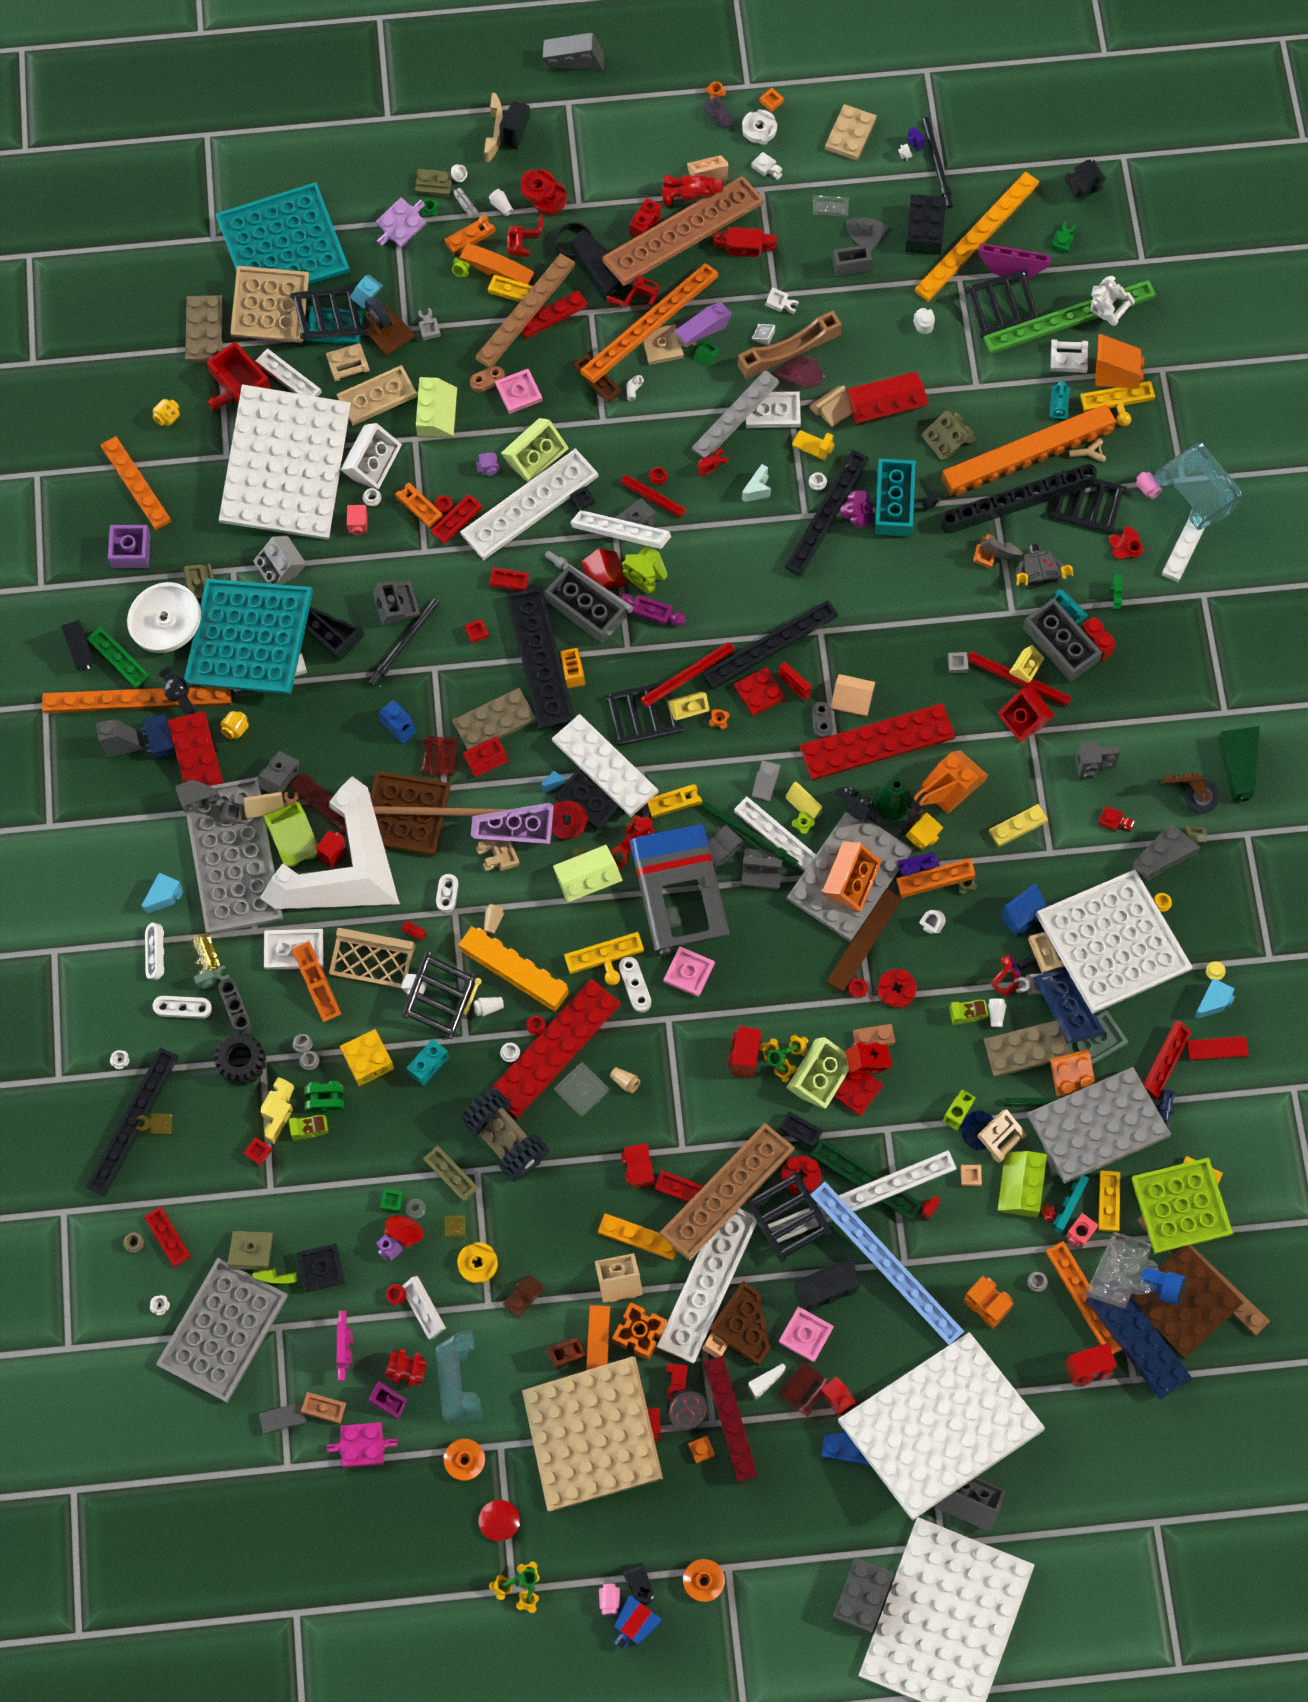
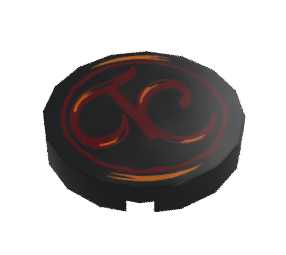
[667,1388,707,1430]

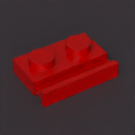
[779,662,812,701]
[463,736,509,778]

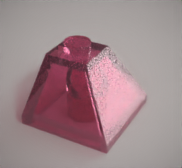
[772,354,825,388]

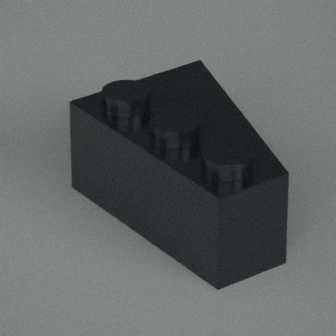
[305,607,365,662]

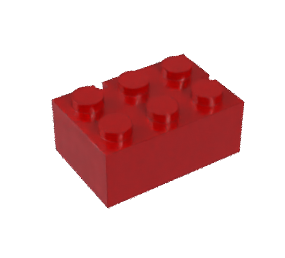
[206,341,271,405]

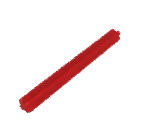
[641,642,734,707]
[967,652,1071,706]

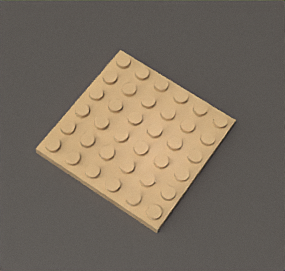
[522,1356,663,1512]

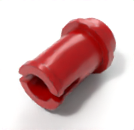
[208,392,232,411]
[401,921,427,941]

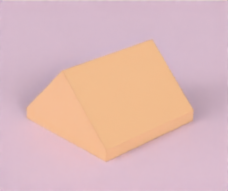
[687,155,728,180]
[831,674,875,717]

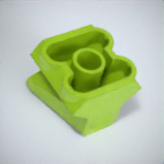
[622,546,667,594]

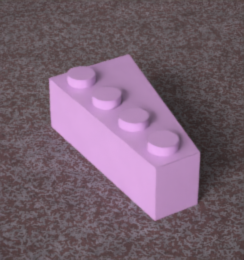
[471,803,554,844]

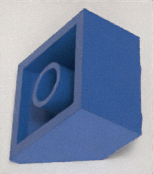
[1001,884,1047,936]

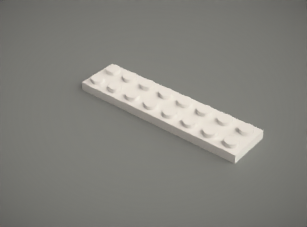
[460,448,599,561]
[657,1209,757,1364]

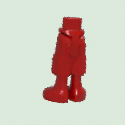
[662,175,723,207]

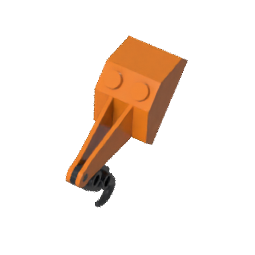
[898,750,988,836]

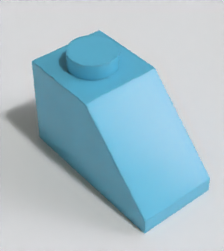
[350,275,383,309]
[141,873,183,914]
[1194,978,1235,1019]

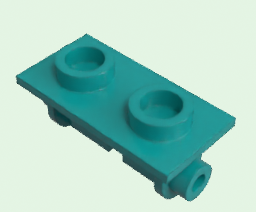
[1049,381,1070,420]
[1049,589,1088,624]

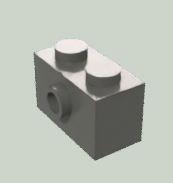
[832,245,872,276]
[615,498,656,542]
[258,751,299,793]

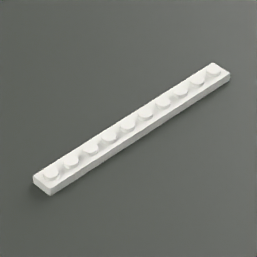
[768,1150,957,1243]

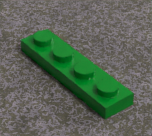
[87,626,151,689]

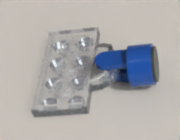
[1086,1232,1188,1308]

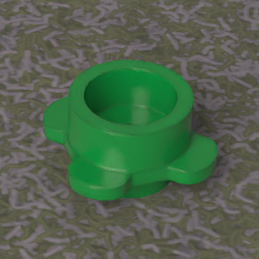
[421,199,438,216]

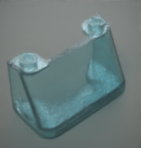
[1154,443,1242,531]
[435,1329,484,1424]

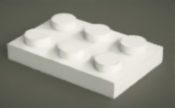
[746,392,801,428]
[264,929,323,970]

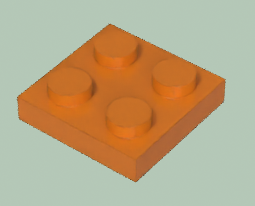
[1050,1049,1095,1098]

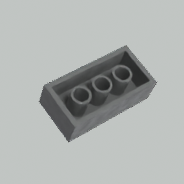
[545,565,626,644]
[1023,598,1102,682]

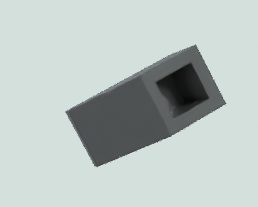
[175,780,221,812]

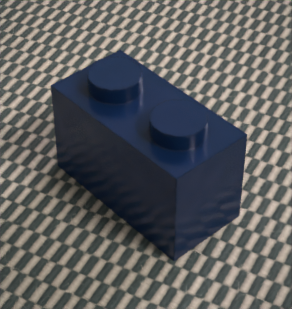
[142,714,176,760]

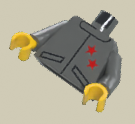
[1015,544,1073,590]

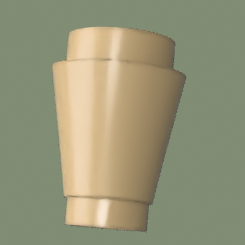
[484,904,504,934]
[610,1067,640,1093]

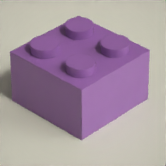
[108,525,151,568]

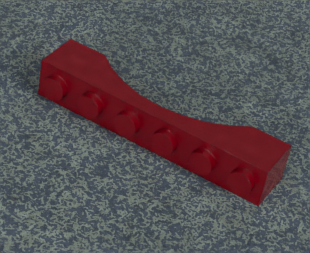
[703,1356,758,1485]

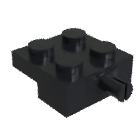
[834,786,885,823]

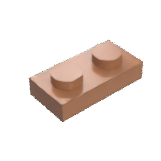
[853,1024,895,1046]
[301,1392,346,1424]

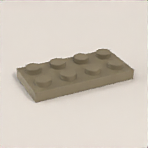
[185,295,223,363]
[452,688,536,750]
[984,1020,1069,1078]

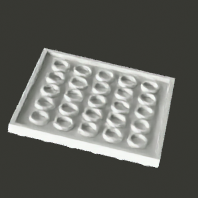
[1035,870,1193,1014]

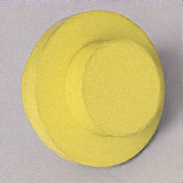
[1206,962,1226,981]

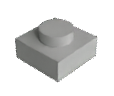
[948,652,969,673]

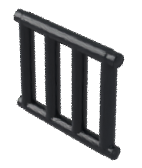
[965,269,1042,338]
[290,288,365,339]
[1049,470,1127,534]
[604,682,684,746]
[401,951,476,1039]
[746,1171,832,1263]

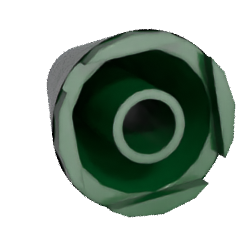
[875,777,913,820]

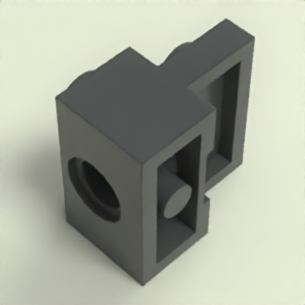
[372,580,421,626]
[1075,741,1120,779]

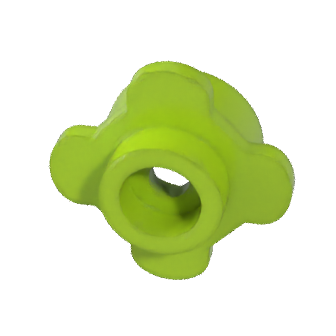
[452,258,470,277]
[792,812,815,834]

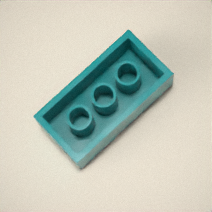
[874,458,916,537]

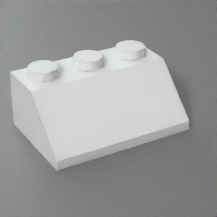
[340,423,402,490]

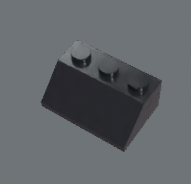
[794,1258,860,1312]

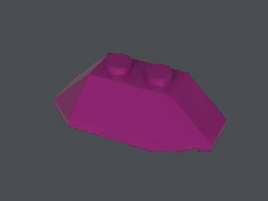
[978,243,1051,280]

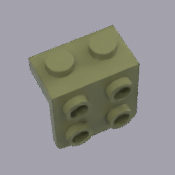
[922,410,976,460]

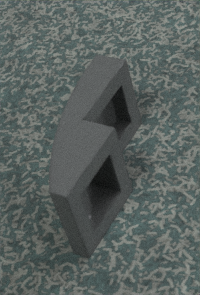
[979,536,1023,560]
[259,1403,306,1434]

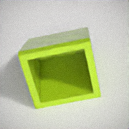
[263,801,318,867]

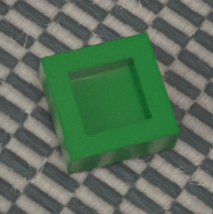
[380,1188,404,1212]

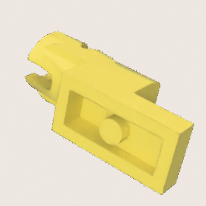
[261,1077,295,1144]

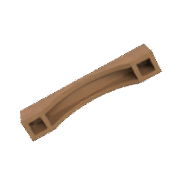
[738,311,842,380]

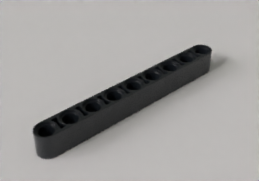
[942,464,1097,533]

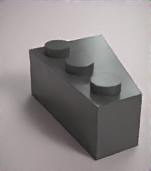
[542,33,604,70]
[1130,823,1200,882]

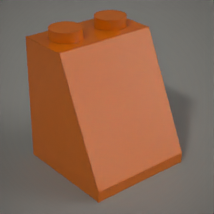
[1095,334,1145,388]

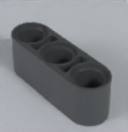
[219,978,252,1035]

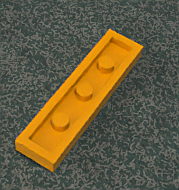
[598,1214,677,1260]

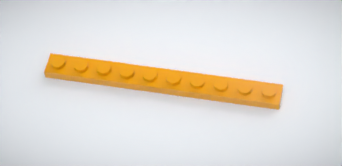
[915,172,1039,302]

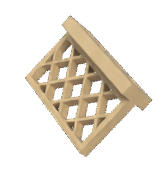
[329,928,416,988]

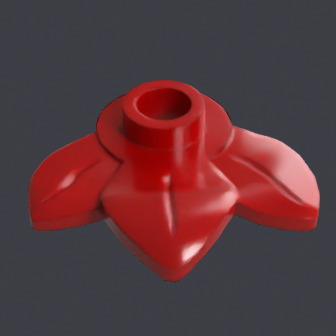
[1109,526,1144,559]

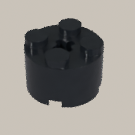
[1064,159,1106,201]

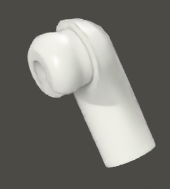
[626,375,644,401]

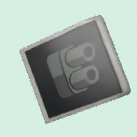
[752,324,775,346]

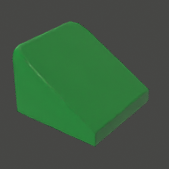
[694,341,720,366]

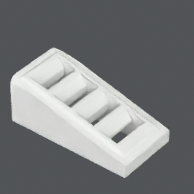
[748,1364,786,1400]

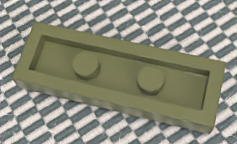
[423,1145,478,1202]

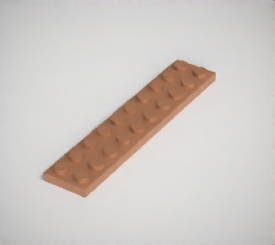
[602,175,764,286]

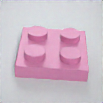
[495,369,543,414]
[664,946,715,997]
[778,1306,834,1363]

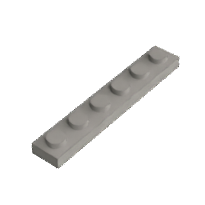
[692,370,779,458]

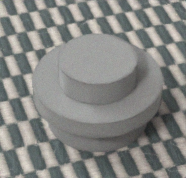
[293,1034,313,1053]
[299,1051,319,1071]
[1027,1272,1048,1292]

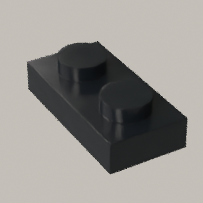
[779,1111,823,1149]

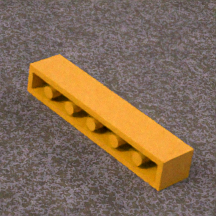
[458,926,569,1012]

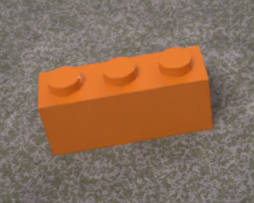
[822,841,882,912]

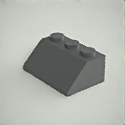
[933,1477,1006,1532]

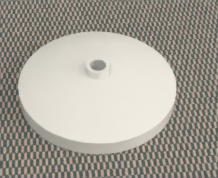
[127,582,201,653]

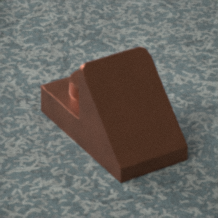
[503,1275,545,1318]
[546,1337,586,1371]

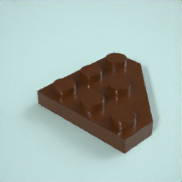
[709,1281,770,1366]

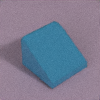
[542,771,565,793]

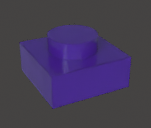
[907,127,925,152]

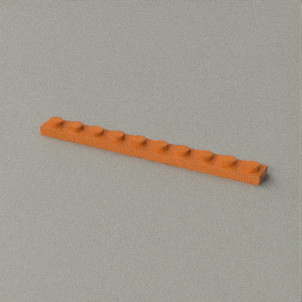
[580,263,718,383]
[42,687,232,713]

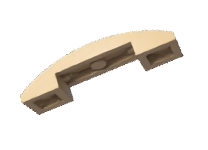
[484,93,503,162]

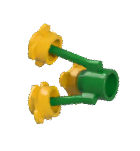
[760,1035,808,1082]
[489,1562,540,1613]

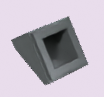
[218,801,243,824]

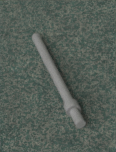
[545,551,633,613]

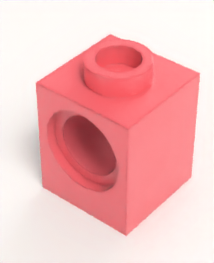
[347,505,367,535]
[1066,1213,1099,1248]

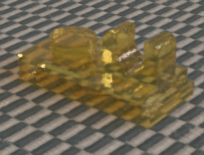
[192,934,220,974]

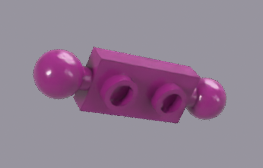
[619,594,686,626]

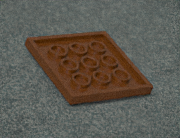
[370,771,451,856]
[1131,1245,1244,1359]

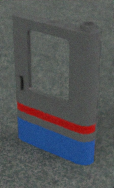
[630,825,730,955]

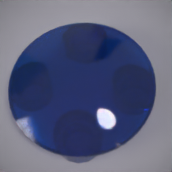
[961,1110,994,1150]

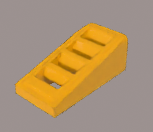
[560,648,585,688]

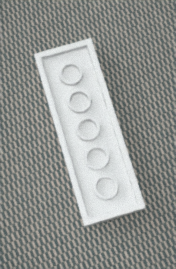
[552,714,658,817]

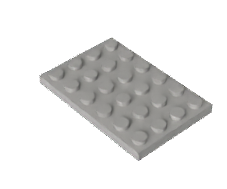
[786,812,913,942]
[1027,1067,1171,1184]
[156,1258,288,1403]

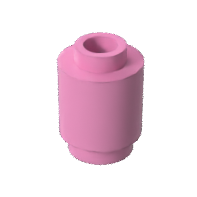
[1136,472,1162,499]
[599,1584,620,1615]

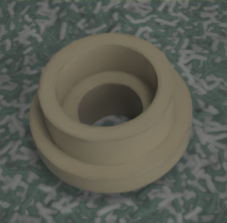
[123,1232,144,1253]

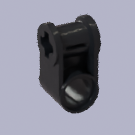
[622,1562,654,1606]

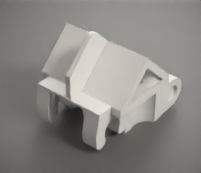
[1090,276,1135,326]

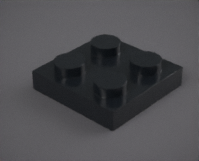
[297,1243,345,1293]

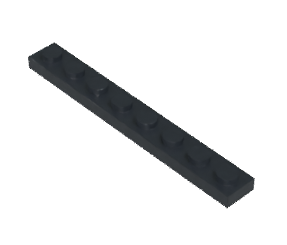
[785,450,869,577]
[703,600,838,690]
[86,1047,179,1197]

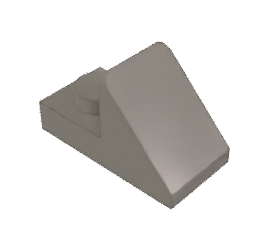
[752,760,780,802]

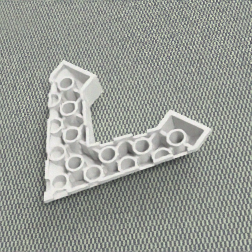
[260,776,400,909]

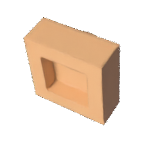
[960,1165,982,1186]
[702,1332,728,1358]

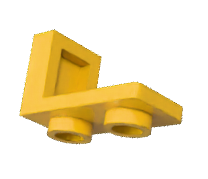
[792,430,835,460]

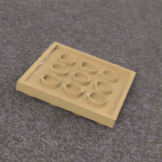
[231,266,309,343]

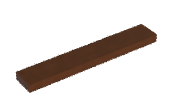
[826,888,902,993]

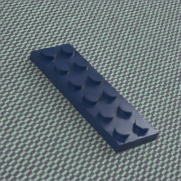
[1086,1278,1192,1400]

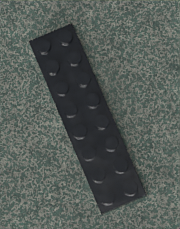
[506,587,575,731]

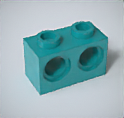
[407,1039,449,1086]

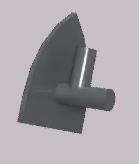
[845,217,889,253]

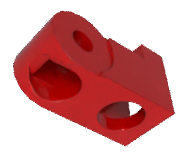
[666,1364,688,1402]

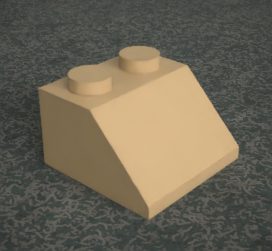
[595,1253,643,1303]

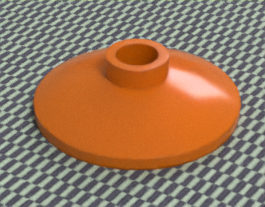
[444,1439,485,1481]
[683,1559,725,1602]

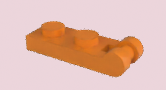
[444,215,496,256]
[394,483,443,528]

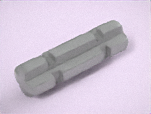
[453,188,478,219]

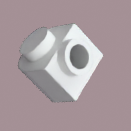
[913,308,935,334]
[919,910,946,935]
[401,974,427,996]

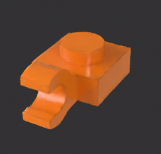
[973,534,995,569]

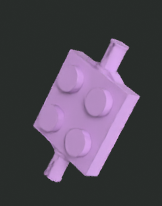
[376,197,426,248]

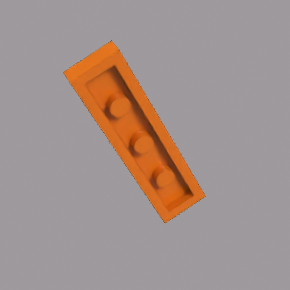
[896,858,976,898]

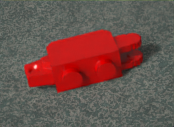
[714,227,777,257]

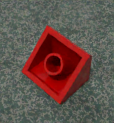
[581,549,628,590]

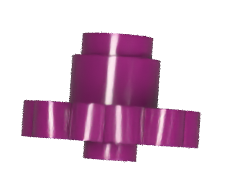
[841,490,873,527]

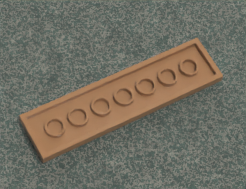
[659,1123,795,1261]

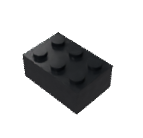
[905,194,946,255]

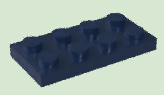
[1034,969,1105,1043]

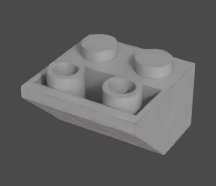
[253,536,306,585]

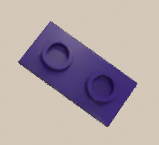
[897,852,940,877]

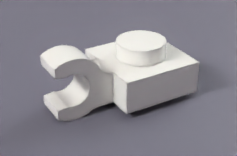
[751,152,782,180]

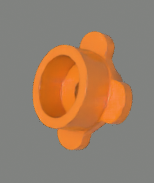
[706,82,726,100]
[709,709,729,729]

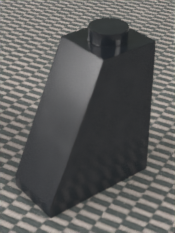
[499,101,530,150]
[61,620,95,671]

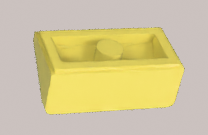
[1009,645,1044,683]
[667,692,710,720]
[786,782,822,820]

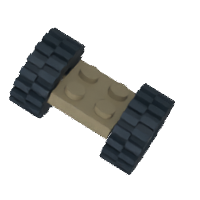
[460,1088,550,1182]

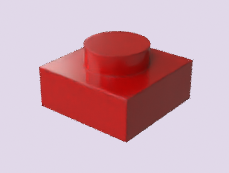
[464,619,489,644]
[244,1137,272,1166]
[921,1196,941,1220]

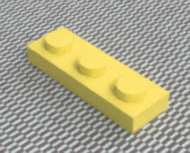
[988,804,1048,847]

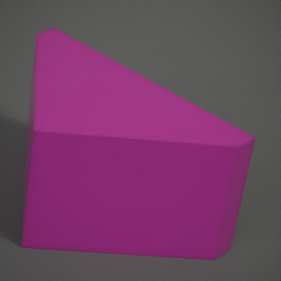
[369,1382,408,1419]

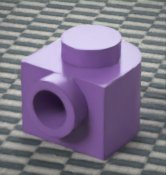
[476,452,500,476]
[376,1235,403,1261]

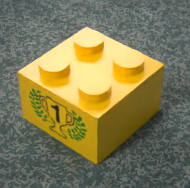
[340,1029,394,1086]

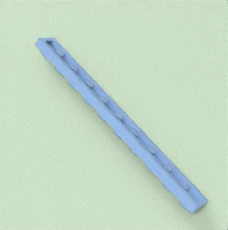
[810,1182,964,1345]

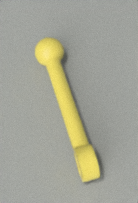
[463,978,482,1015]

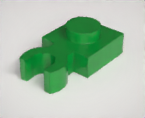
[1051,221,1076,254]
[1109,574,1123,609]

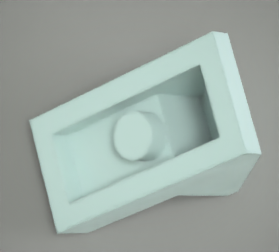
[742,464,771,502]

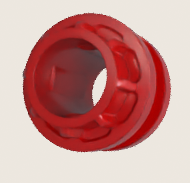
[385,1348,427,1388]

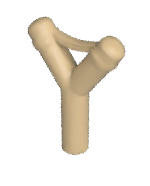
[1068,438,1106,462]

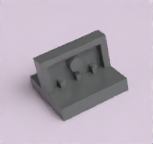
[741,849,782,891]

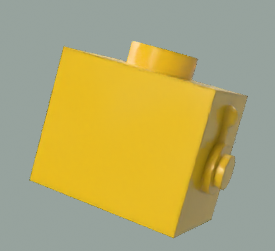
[905,812,943,851]

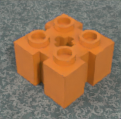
[963,1276,1014,1329]
[612,1302,667,1361]

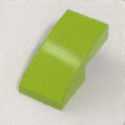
[253,1268,298,1284]

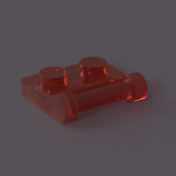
[420,736,458,776]
[779,1362,830,1417]

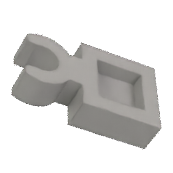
[418,308,441,341]
[1015,974,1042,995]

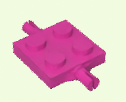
[337,1311,353,1382]
[327,1422,398,1468]

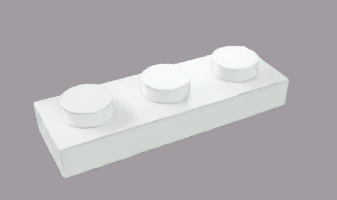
[403,1276,446,1340]

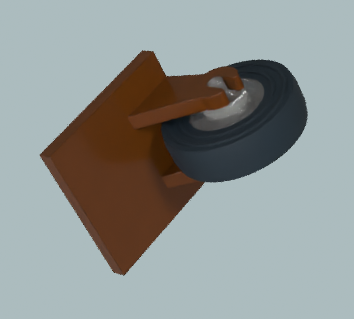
[364,297,415,356]
[1159,772,1220,813]

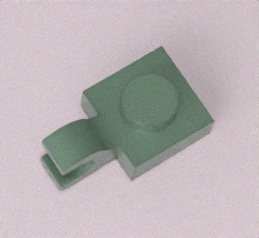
[194,966,231,989]

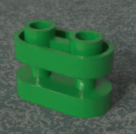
[304,1081,344,1113]

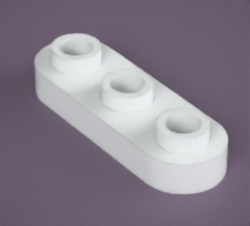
[145,923,164,980]
[619,957,651,1013]
[153,996,212,1019]

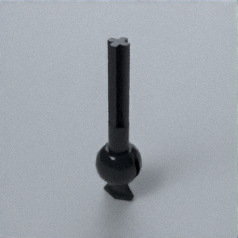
[158,665,219,752]

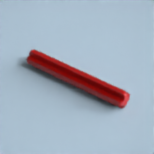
[621,475,686,518]

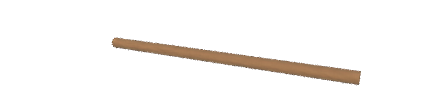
[373,806,510,816]

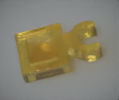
[136,1113,172,1134]

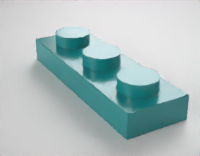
[1053,1175,1089,1234]

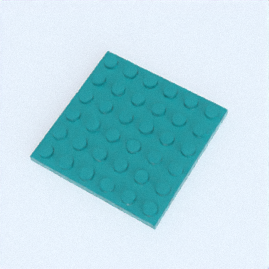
[216,182,350,285]
[184,579,313,695]

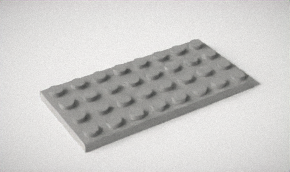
[186,777,283,935]

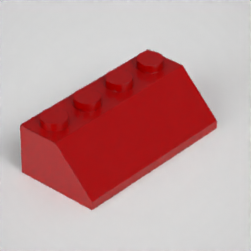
[846,372,929,425]

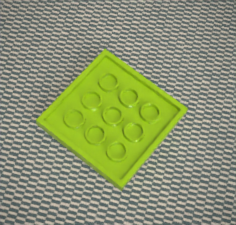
[1131,1157,1233,1254]

